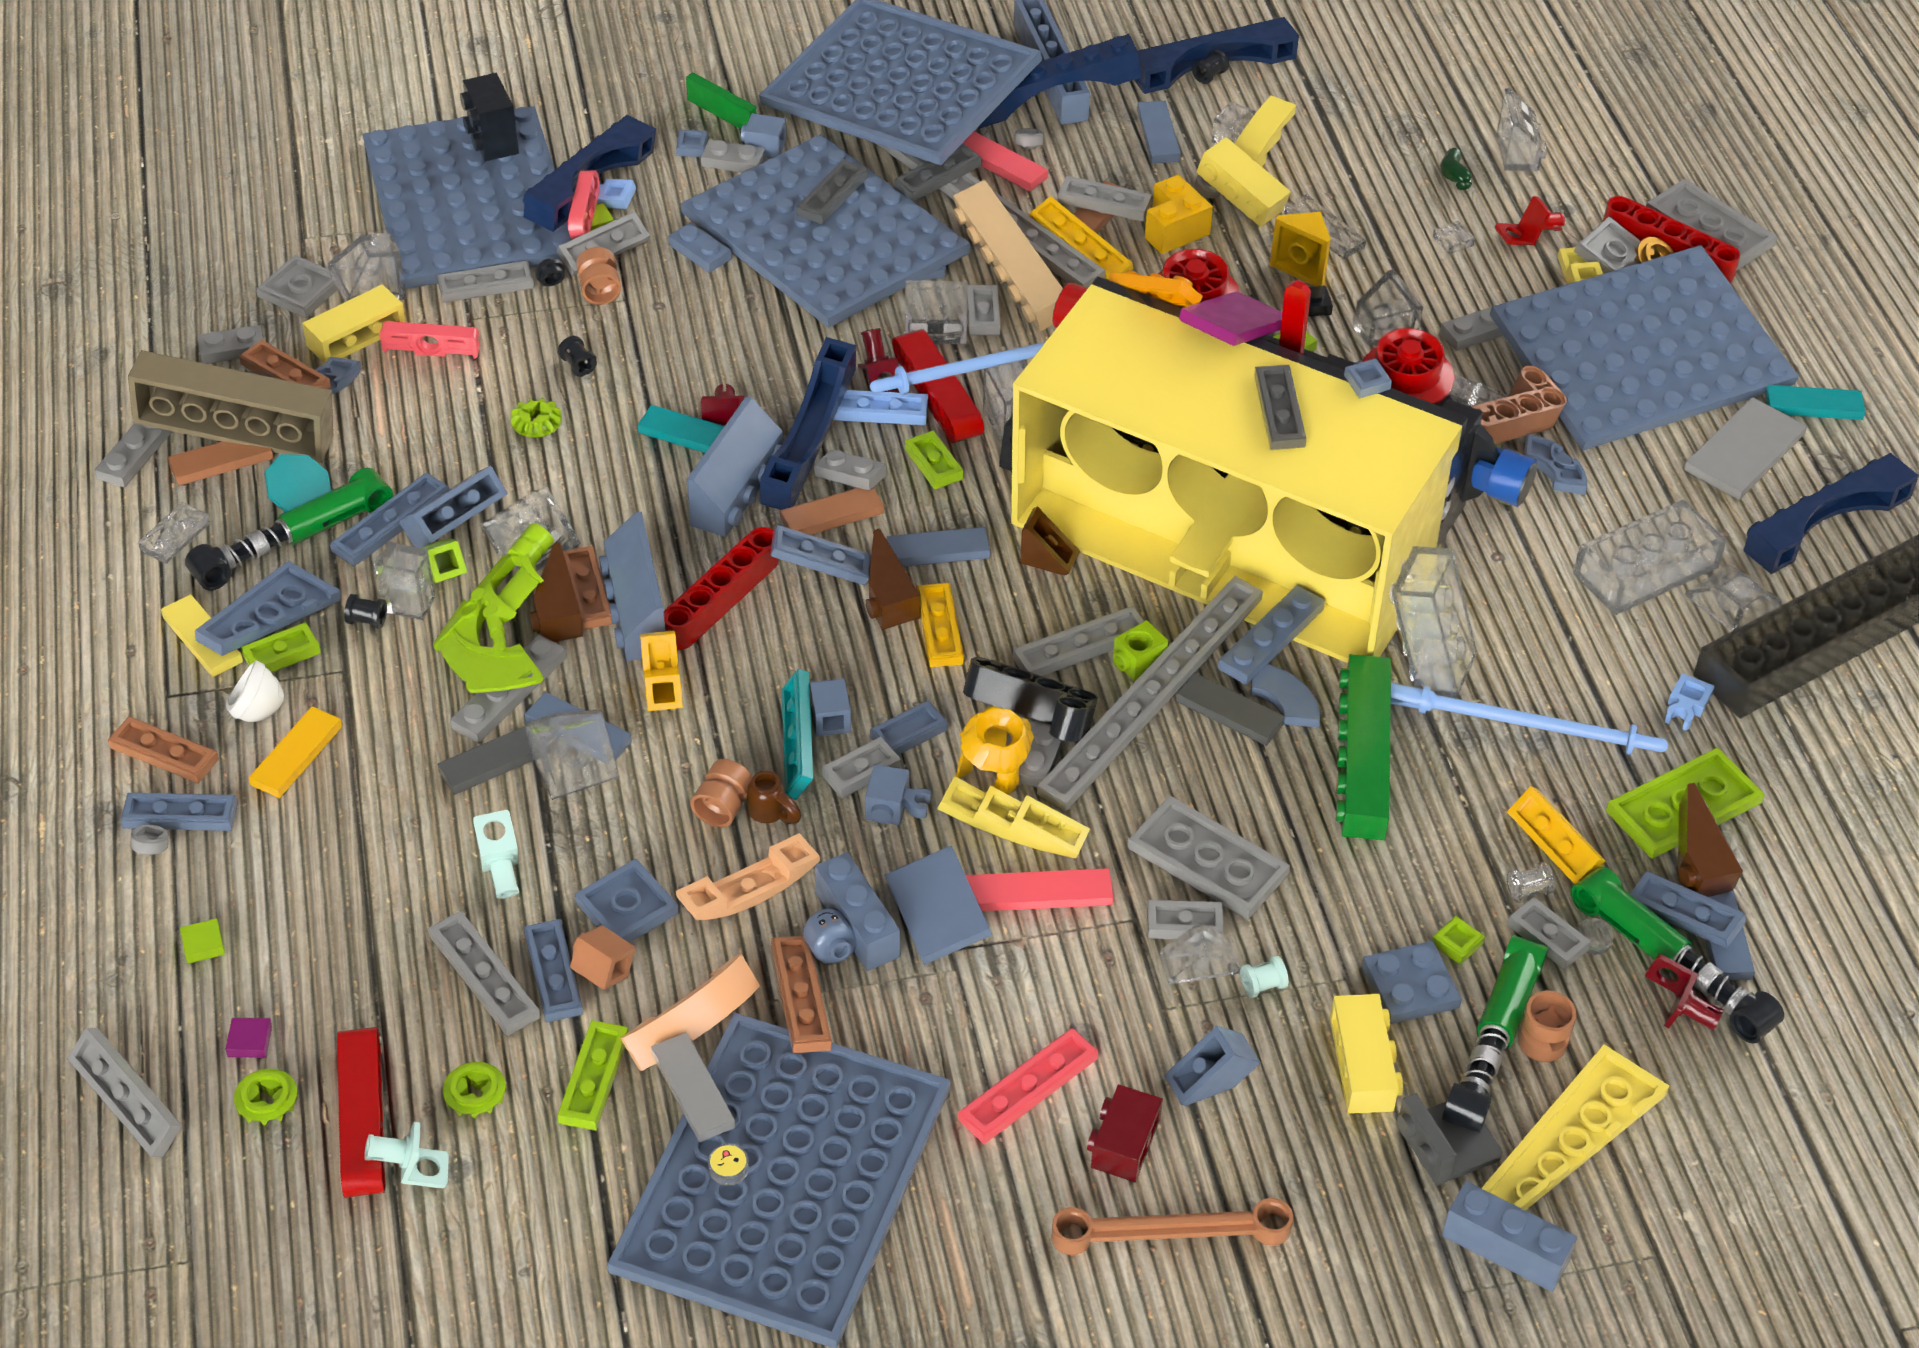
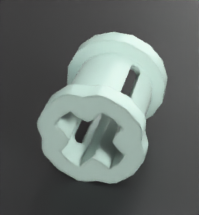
[1240,955,1289,998]

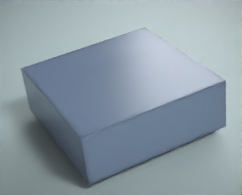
[676,130,709,157]
[1344,358,1392,398]

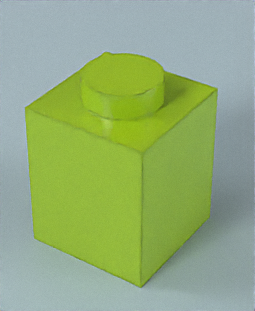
[417,538,467,583]

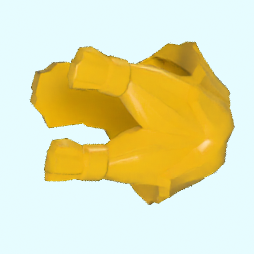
[956,706,1034,794]

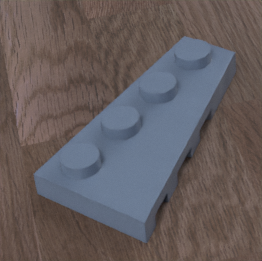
[195,561,341,656]

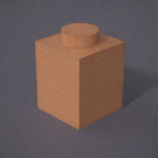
[570,925,636,990]

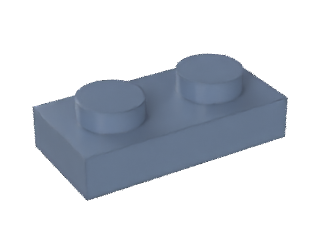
[668,222,732,273]

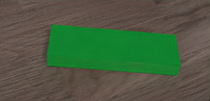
[686,72,757,130]

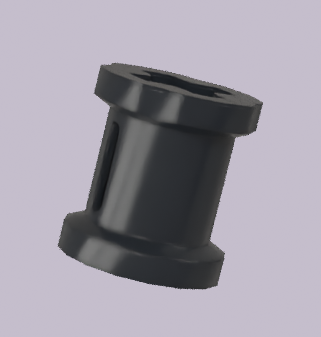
[1192,49,1229,85]
[557,336,597,377]
[344,594,387,629]

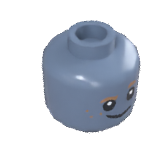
[803,908,856,964]

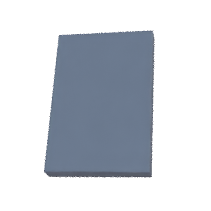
[884,845,992,965]

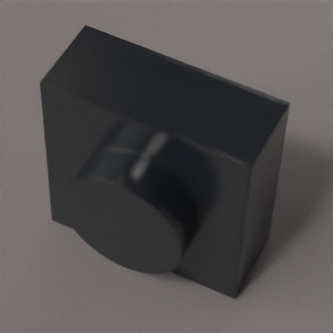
[1308,286,1333,317]

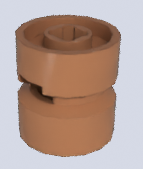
[576,247,621,305]
[690,759,752,827]
[1518,990,1576,1062]

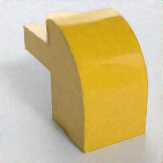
[640,630,683,711]

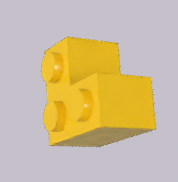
[1145,174,1213,254]

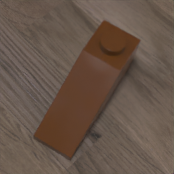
[865,528,920,630]
[529,542,583,642]
[1678,783,1743,897]

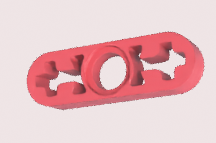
[568,170,600,239]

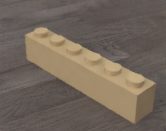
[953,179,1063,332]

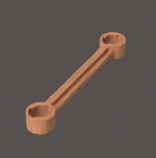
[1051,1198,1293,1255]

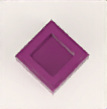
[225,1018,272,1058]

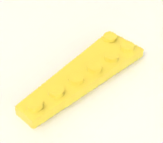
[1481,1045,1669,1211]

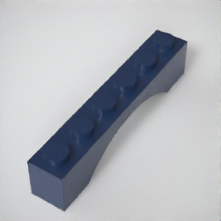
[1134,17,1299,94]
[978,34,1142,129]
[523,115,656,232]
[760,337,856,510]
[1743,453,1919,574]

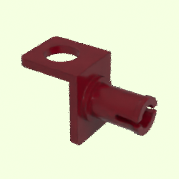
[858,328,900,393]
[701,384,744,426]
[1645,954,1724,1031]

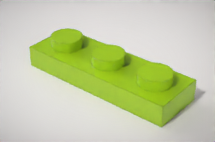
[557,1020,629,1131]

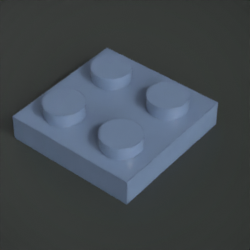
[575,859,679,943]
[1362,941,1462,1024]

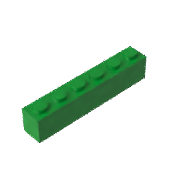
[1336,654,1391,841]

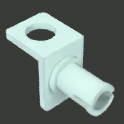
[473,810,519,899]
[364,1122,449,1188]

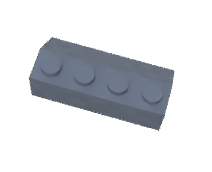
[687,396,783,537]
[599,512,665,661]

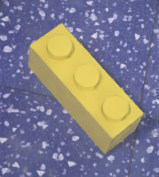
[1196,137,1291,227]
[302,284,405,363]
[1330,994,1403,1114]

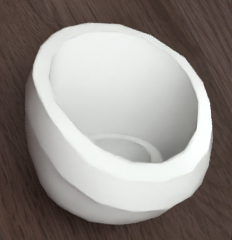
[226,660,284,722]

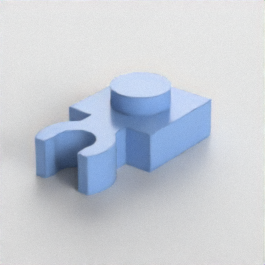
[597,179,636,209]
[1665,673,1715,731]

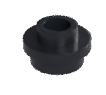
[535,258,565,286]

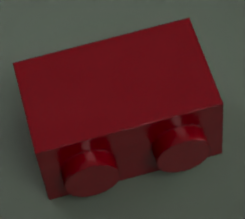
[1087,1084,1163,1183]

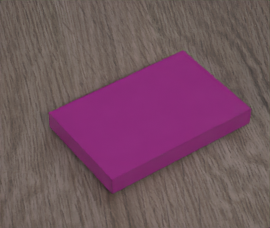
[1179,291,1282,346]

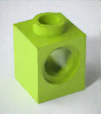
[1113,620,1169,681]

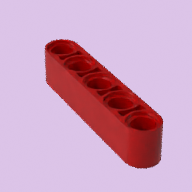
[1603,196,1740,283]
[892,329,984,443]
[664,527,779,650]
[337,1027,386,1198]

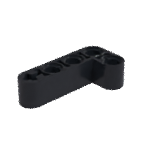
[963,657,1098,742]

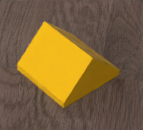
[1270,212,1331,286]

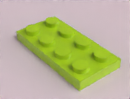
[1605,747,1765,859]

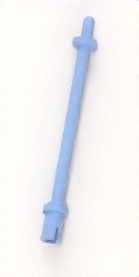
[870,342,1045,395]
[1390,682,1668,755]

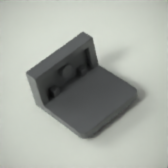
[1397,1093,1503,1186]

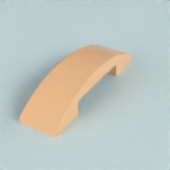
[676,833,820,920]
[620,954,760,1071]

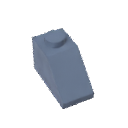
[1164,1025,1261,1106]

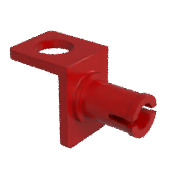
[1494,196,1565,245]

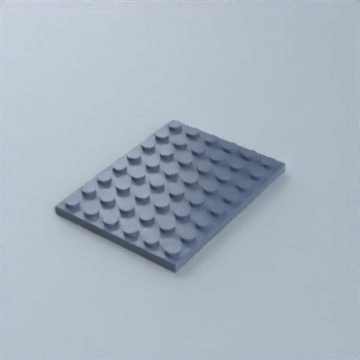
[759,0,1042,166]
[362,106,573,290]
[681,134,970,328]
[1490,245,1799,451]
[607,1012,951,1348]

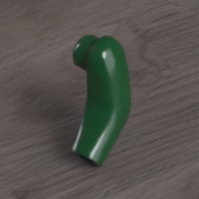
[1440,148,1472,190]

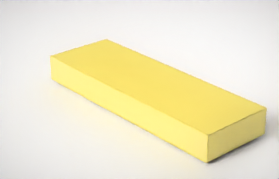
[161,594,243,678]

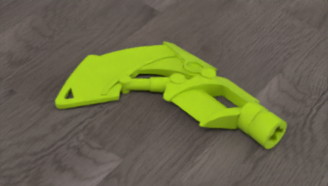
[433,523,554,693]

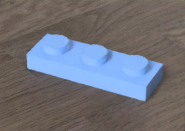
[833,390,928,425]

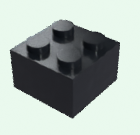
[460,72,519,162]

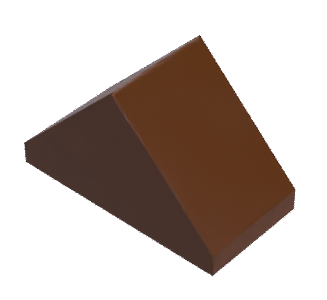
[1020,506,1080,576]

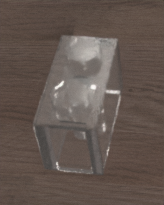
[374,542,435,621]

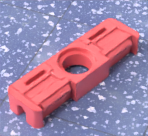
[380,321,481,359]

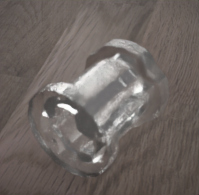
[1507,862,1555,903]

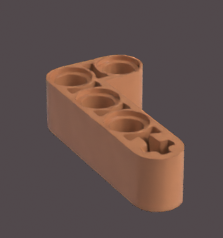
[1472,366,1567,444]

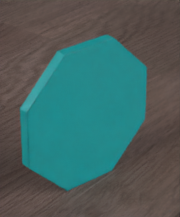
[264,454,331,512]

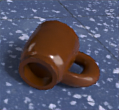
[747,771,802,824]

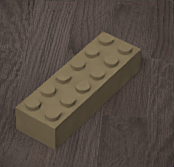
[128,350,334,463]

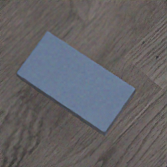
[870,700,948,755]

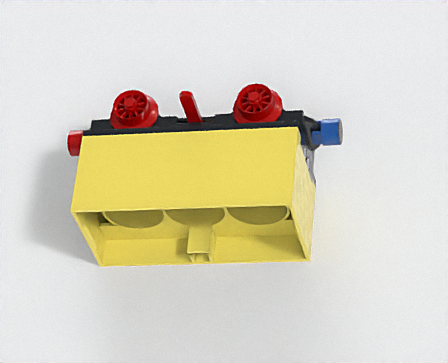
[1011,249,1537,663]

